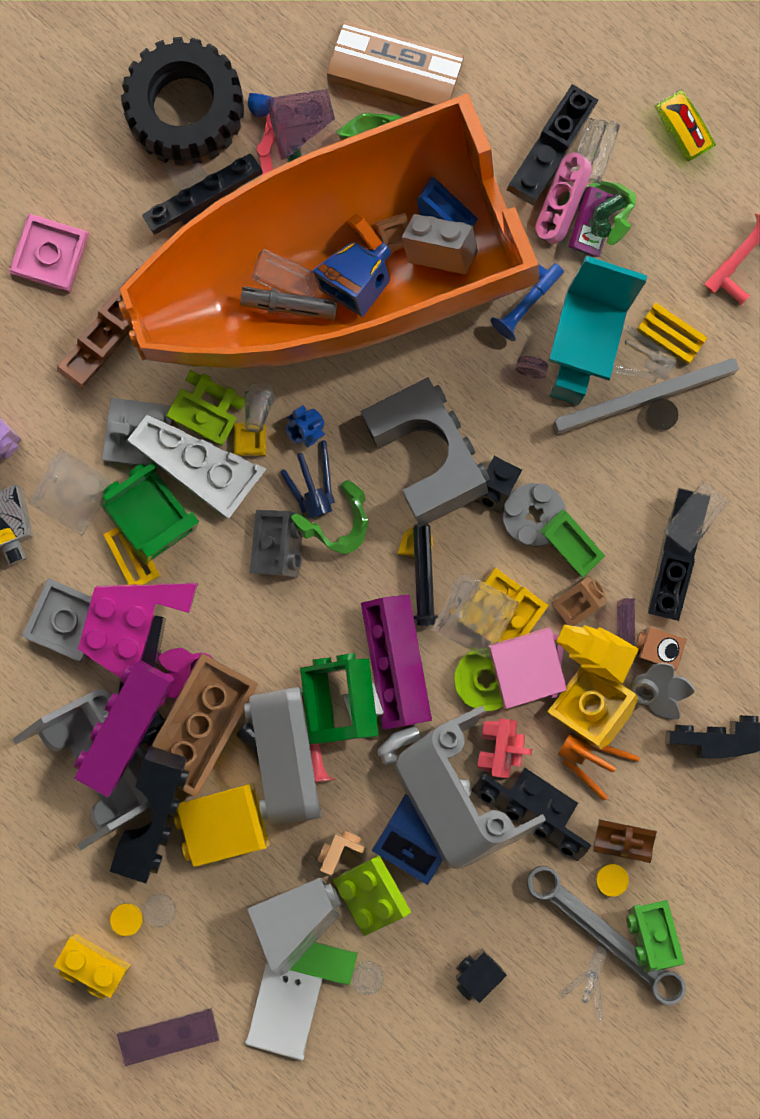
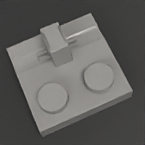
[102,398,173,469]

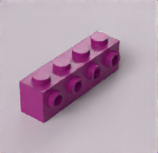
[361,594,432,729]
[74,660,175,797]

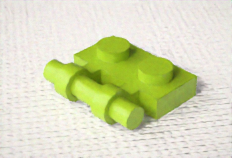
[166,369,246,447]

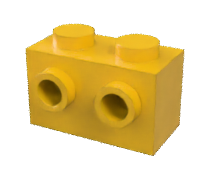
[54,933,131,999]

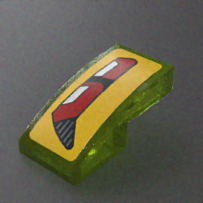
[654,89,716,161]

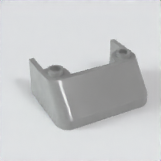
[244,687,323,825]
[13,690,151,850]
[395,705,546,869]

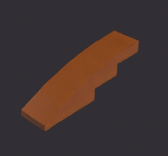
[57,268,138,390]

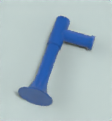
[490,263,564,341]

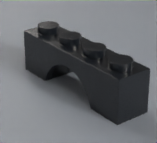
[109,746,190,884]

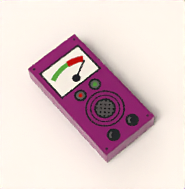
[568,186,618,257]

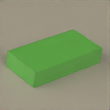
[540,509,605,578]
[290,942,358,985]

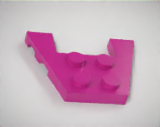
[78,582,198,705]

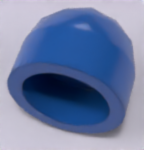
[248,93,274,117]

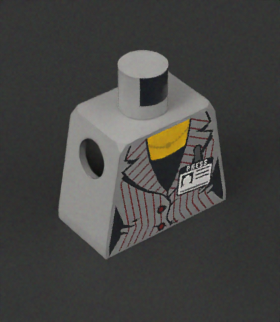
[0,485,33,566]

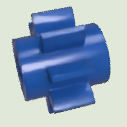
[286,405,325,447]

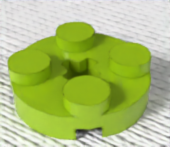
[454,647,503,711]

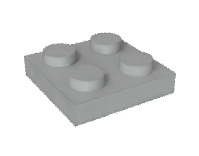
[22,578,92,662]

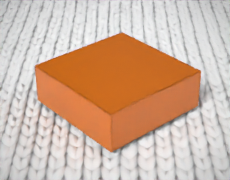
[348,214,382,250]

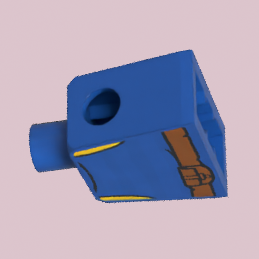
[313,242,392,317]

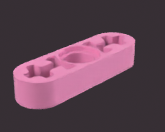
[536,152,592,244]

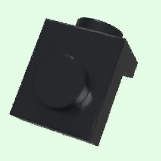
[474,455,522,513]

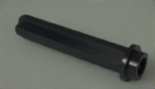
[413,524,439,626]

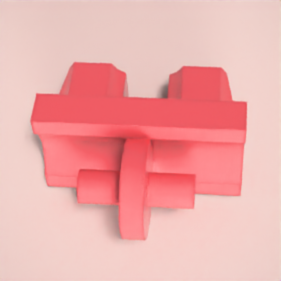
[477,718,533,778]

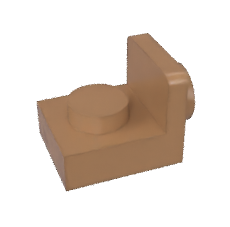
[552,576,607,626]

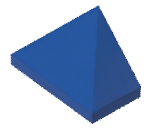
[417,177,478,227]

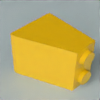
[174,783,270,867]

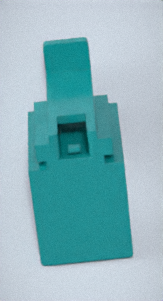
[548,256,647,405]

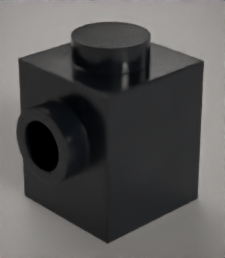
[456,948,507,1003]

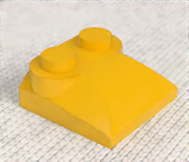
[547,668,638,750]

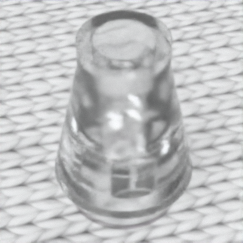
[244,382,275,432]

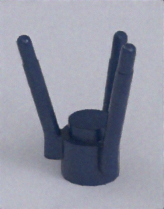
[281,440,335,519]

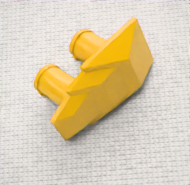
[556,625,638,684]

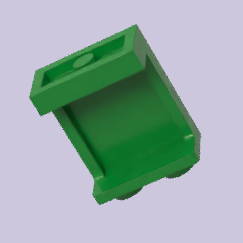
[100,462,199,565]

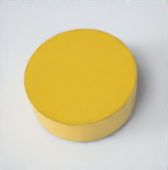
[596,863,629,897]
[110,903,144,936]

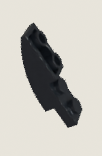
[507,84,599,206]
[647,487,710,621]
[665,715,760,758]

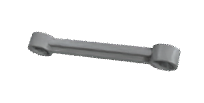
[527,866,686,1005]

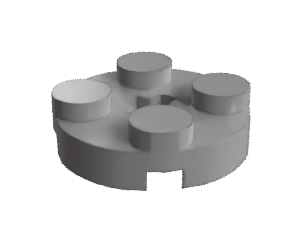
[502,483,566,547]

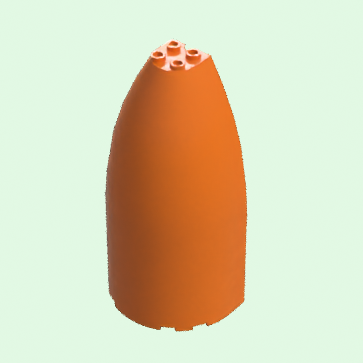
[118,93,539,369]

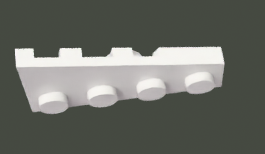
[126,415,266,519]

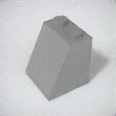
[247,878,342,976]

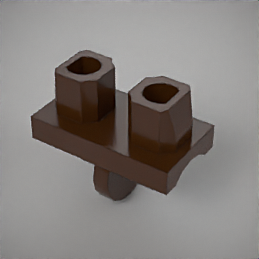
[593,819,657,863]

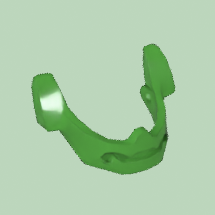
[336,113,401,140]
[561,180,636,245]
[291,480,369,554]

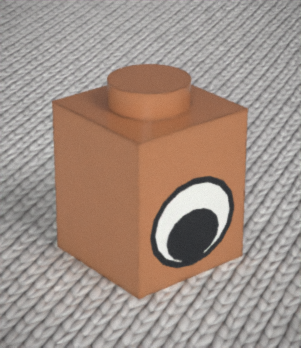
[635,627,687,670]

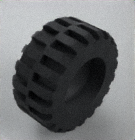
[121,37,244,166]

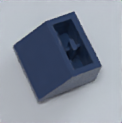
[372,793,443,885]

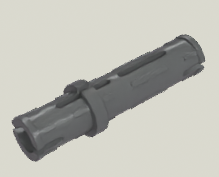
[240,286,337,321]

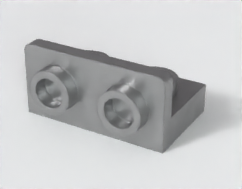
[250,510,304,578]

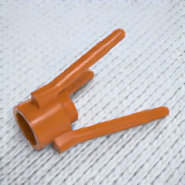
[558,733,640,800]

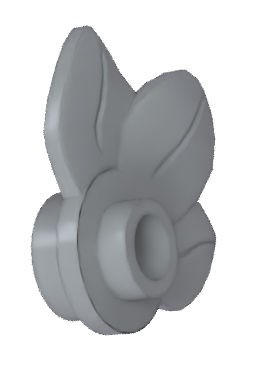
[631,663,695,719]

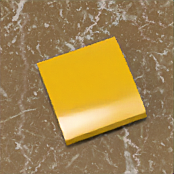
[457,567,549,644]

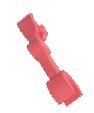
[257,110,287,177]

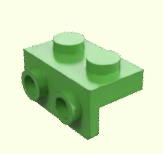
[626,900,685,974]

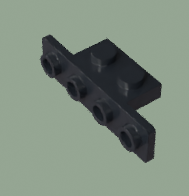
[142,154,263,235]
[471,768,591,861]

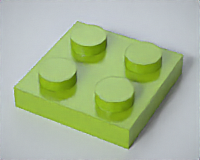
[333,855,412,936]

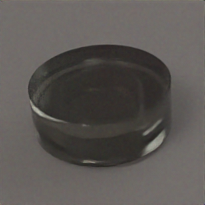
[645,399,678,432]

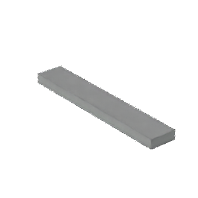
[553,358,739,435]

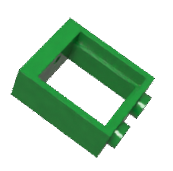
[300,653,379,745]

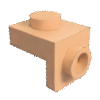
[317,830,365,876]

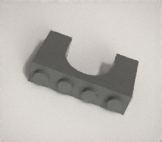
[360,377,490,527]

